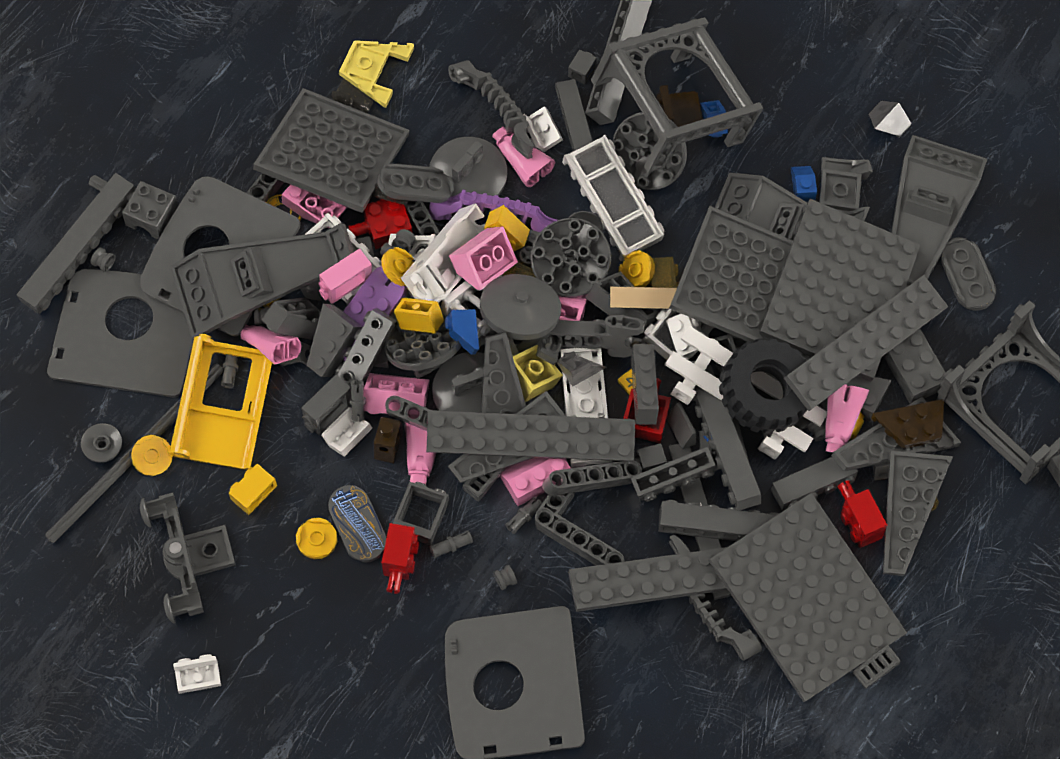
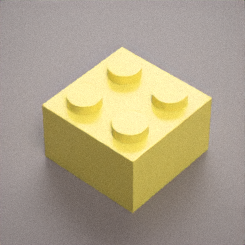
[513,345,563,402]

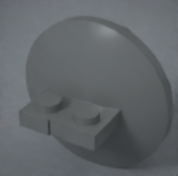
[613,112,687,190]
[429,137,507,208]
[531,218,611,298]
[385,313,461,379]
[432,352,484,413]

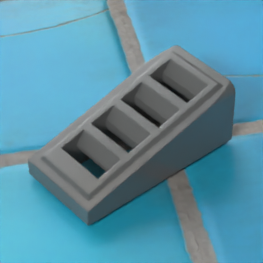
[463,468,505,502]
[852,645,900,689]

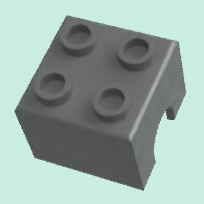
[122,181,179,239]

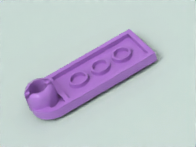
[343,266,407,361]

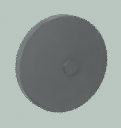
[480,274,561,340]

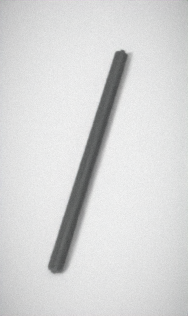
[46,363,224,543]

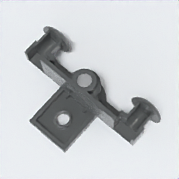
[140,493,236,623]

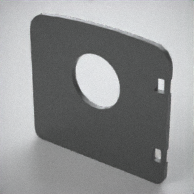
[140,176,301,337]
[47,269,194,398]
[445,606,585,759]

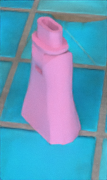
[492,127,555,187]
[240,325,302,365]
[825,384,869,453]
[405,414,436,485]

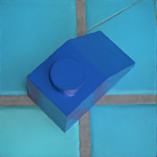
[700,100,728,137]
[791,166,817,203]
[445,309,479,355]

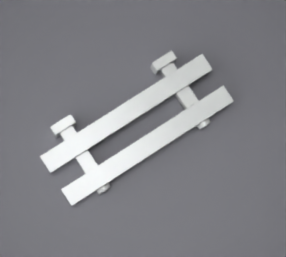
[665,326,827,459]

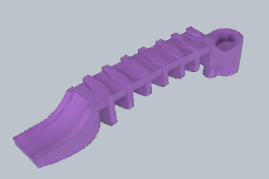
[428,190,557,232]

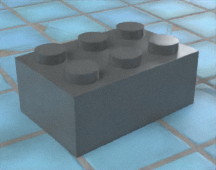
[883,329,946,404]

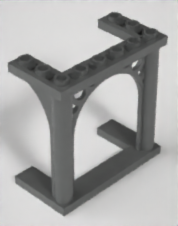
[591,17,763,172]
[936,300,1060,485]

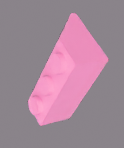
[449,226,518,290]
[364,373,430,416]
[500,457,571,506]

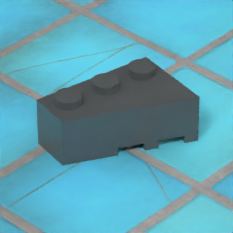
[585,271,658,331]

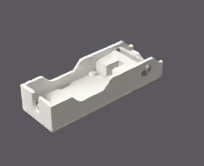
[401,203,485,303]
[560,348,612,468]

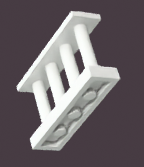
[440,275,502,338]

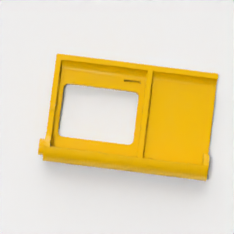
[169,334,272,469]

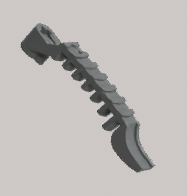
[448,60,535,159]
[669,535,762,661]

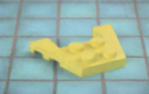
[339,41,414,108]

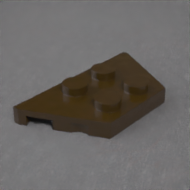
[871,399,944,449]

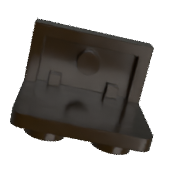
[656,85,703,127]

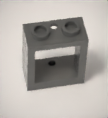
[302,374,351,436]
[393,482,449,545]

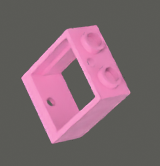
[319,248,372,304]

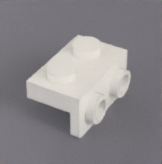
[523,106,563,152]
[666,314,704,357]
[322,407,372,456]
[173,655,221,694]

